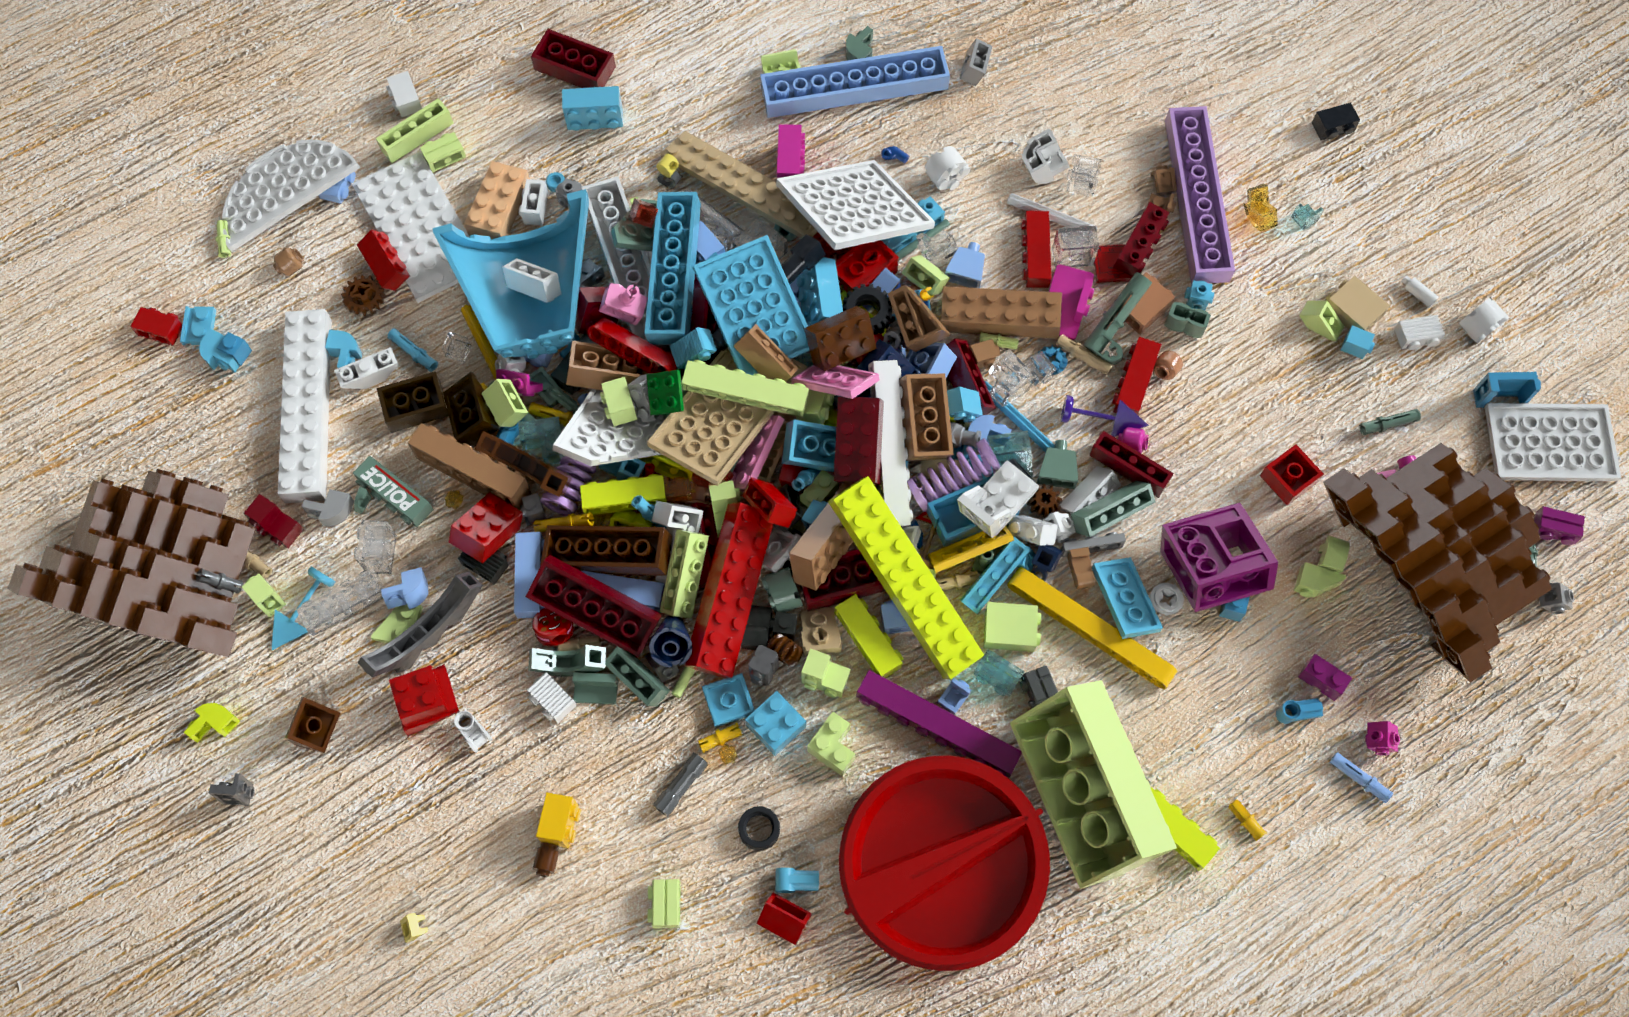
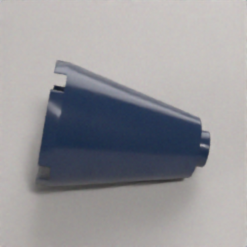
[649,615,692,667]

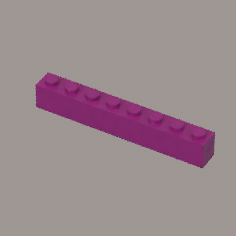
[856,670,1022,779]

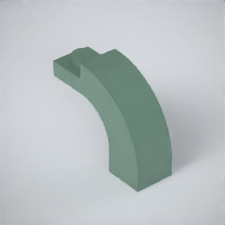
[528,645,606,677]

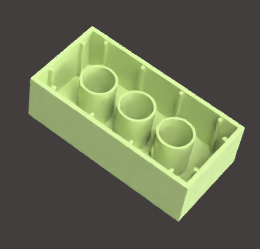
[1010,680,1177,889]

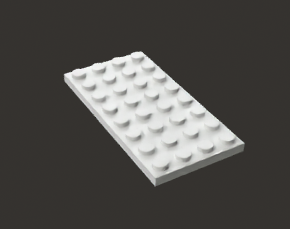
[352,152,470,303]

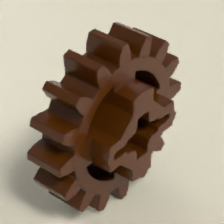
[341,274,386,316]

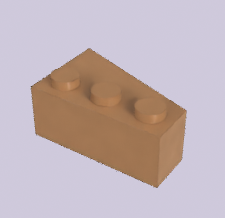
[888,285,951,352]

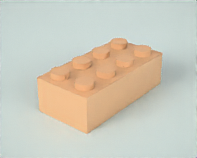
[464,161,530,239]

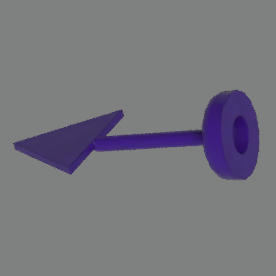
[1061,395,1149,437]

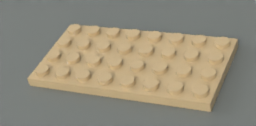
[647,347,807,486]

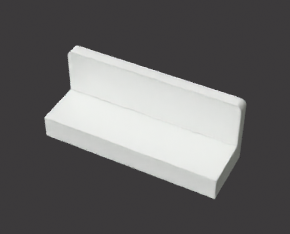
[1060,466,1121,514]

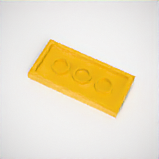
[927,526,1014,573]

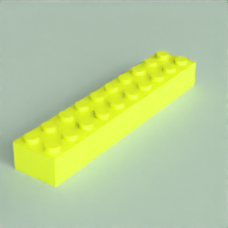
[828,476,984,680]

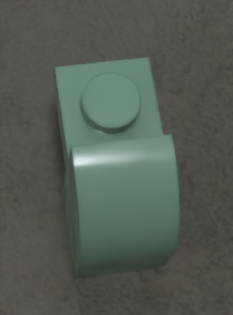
[846,26,873,61]

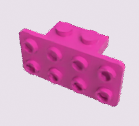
[1049,264,1095,340]

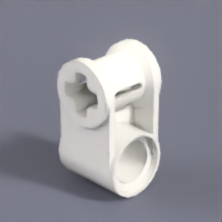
[454,711,493,753]

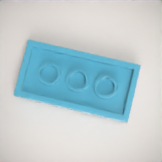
[1092,557,1163,639]

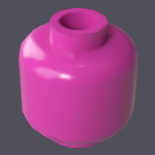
[1118,427,1149,453]

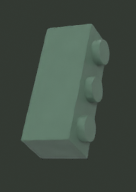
[605,647,670,707]

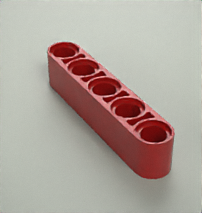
[587,318,679,374]

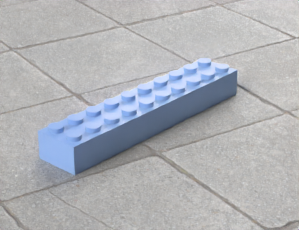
[760,46,950,118]

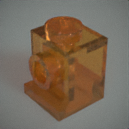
[664,477,696,503]

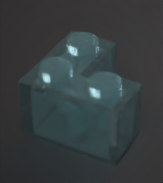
[518,416,565,465]

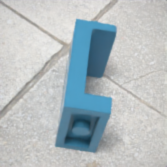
[1473,372,1541,408]

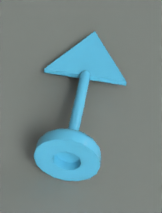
[272,566,336,651]

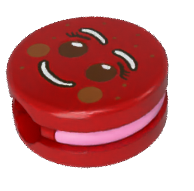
[532,608,574,646]

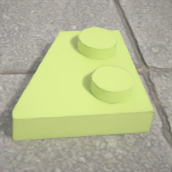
[371,604,423,643]

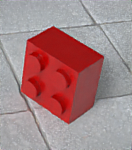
[1260,444,1324,506]

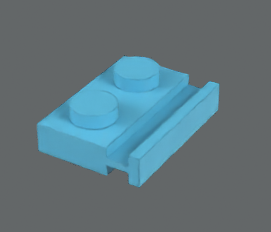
[180,306,216,345]

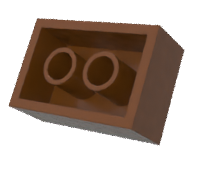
[804,306,877,371]

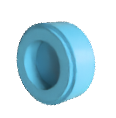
[546,172,565,192]

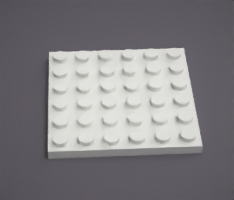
[776,160,935,250]

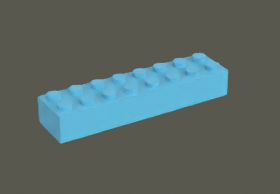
[644,192,701,345]

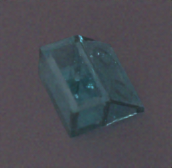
[986,431,1033,477]

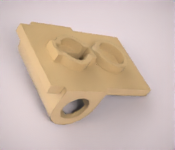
[800,607,842,657]

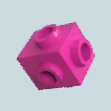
[1365,721,1400,756]

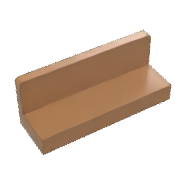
[734,324,799,382]

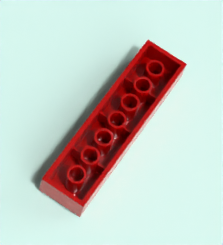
[684,502,773,678]

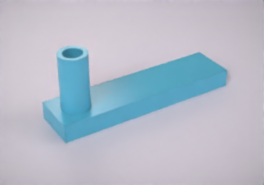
[960,536,1030,614]

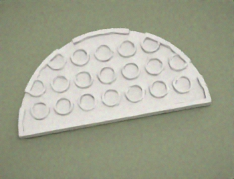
[222,139,360,252]

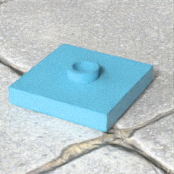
[702,673,755,728]

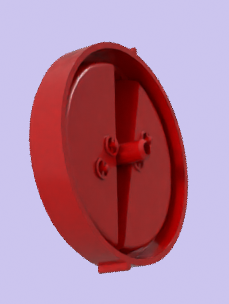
[839,755,1050,971]

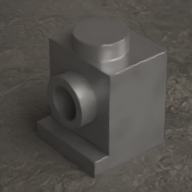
[520,493,547,526]

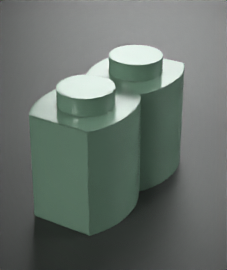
[1164,302,1211,338]

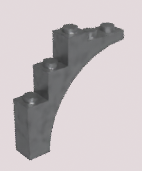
[358,571,483,677]

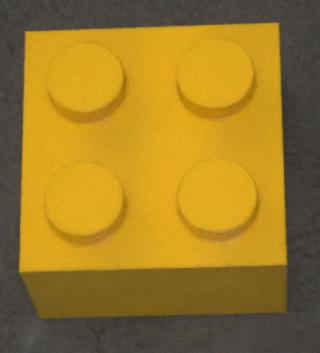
[536,792,581,849]

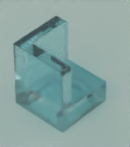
[1291,203,1324,230]

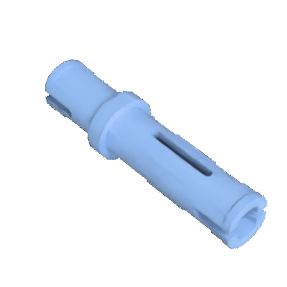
[1329,752,1393,803]

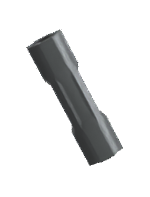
[653,752,708,817]

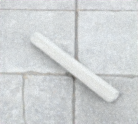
[1007,193,1097,237]

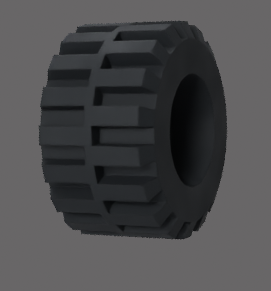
[842,284,892,335]

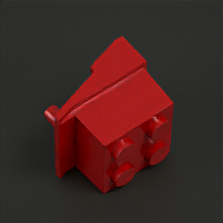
[389,664,460,736]

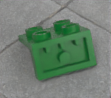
[646,370,684,416]

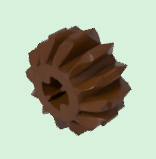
[1027,484,1063,519]
[767,634,804,667]

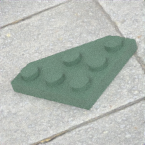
[611,199,657,252]

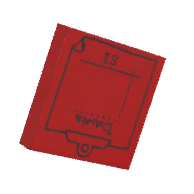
[1092,244,1132,283]

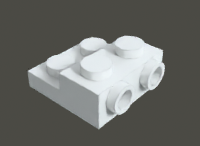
[762,528,801,573]

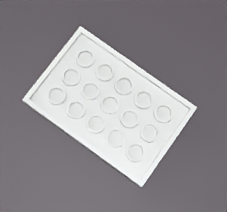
[1485,403,1621,481]

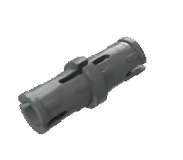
[196,568,243,594]

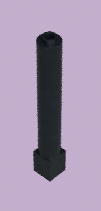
[712,234,826,351]

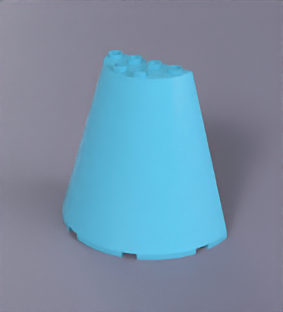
[432,189,589,359]

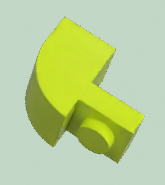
[184,703,240,743]

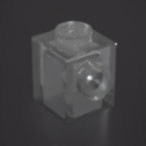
[1020,351,1057,386]

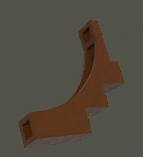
[474,431,573,497]

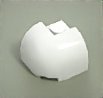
[1022,128,1070,184]

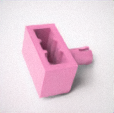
[599,283,648,325]

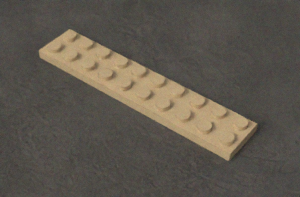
[660,131,818,239]

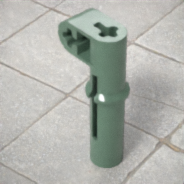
[1083,272,1152,365]

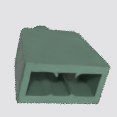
[1037,440,1078,489]

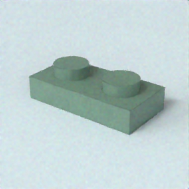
[529,366,564,408]

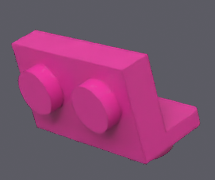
[496,369,543,396]

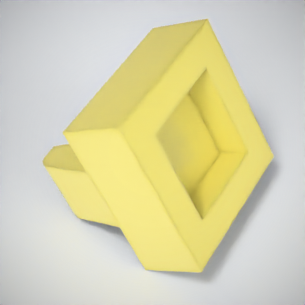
[400,913,428,943]

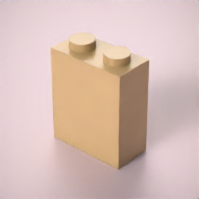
[1326,275,1390,331]

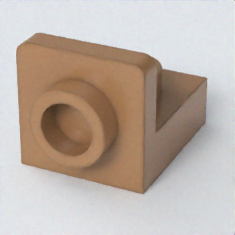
[1151,165,1177,194]
[1147,193,1177,218]

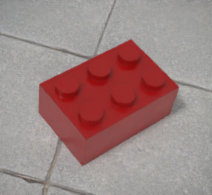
[449,492,523,564]

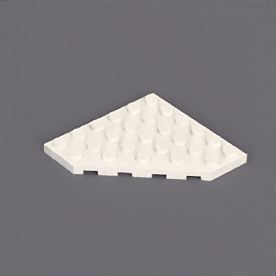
[552,389,668,466]

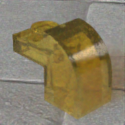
[1244,183,1278,232]

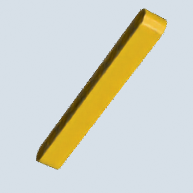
[1007,567,1177,690]

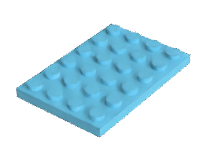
[692,235,810,375]

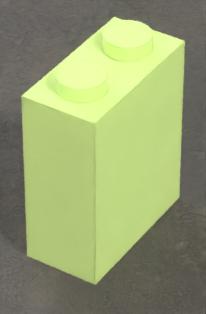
[983,602,1041,652]

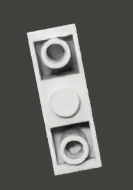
[334,347,398,389]

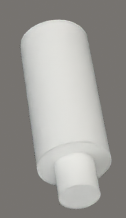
[1401,275,1439,308]

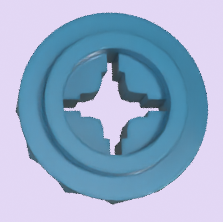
[1036,344,1068,375]

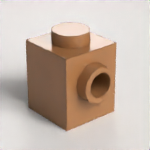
[970,339,1000,370]

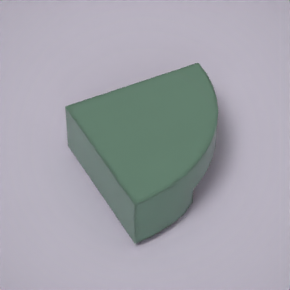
[354,487,371,514]

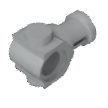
[883,320,906,349]
[950,422,981,449]

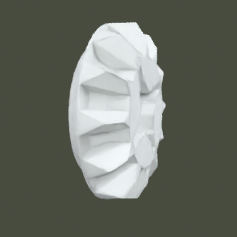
[1150,583,1184,616]

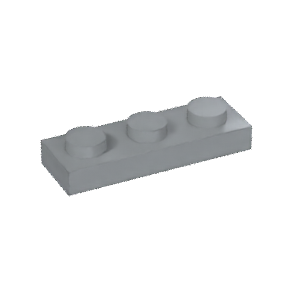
[1061,532,1126,557]

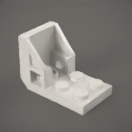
[957,460,1039,538]

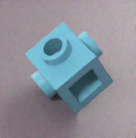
[1184,280,1215,311]

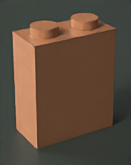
[1114,272,1175,335]

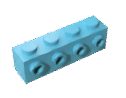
[881,196,945,254]

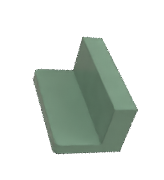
[572,672,618,705]

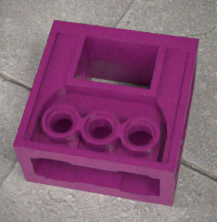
[1160,502,1278,612]

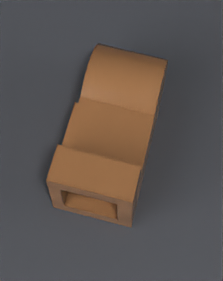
[1067,547,1095,590]

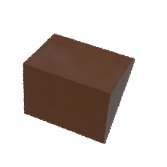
[285,697,340,753]

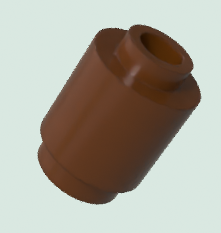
[532,842,559,877]

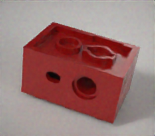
[835,240,899,293]

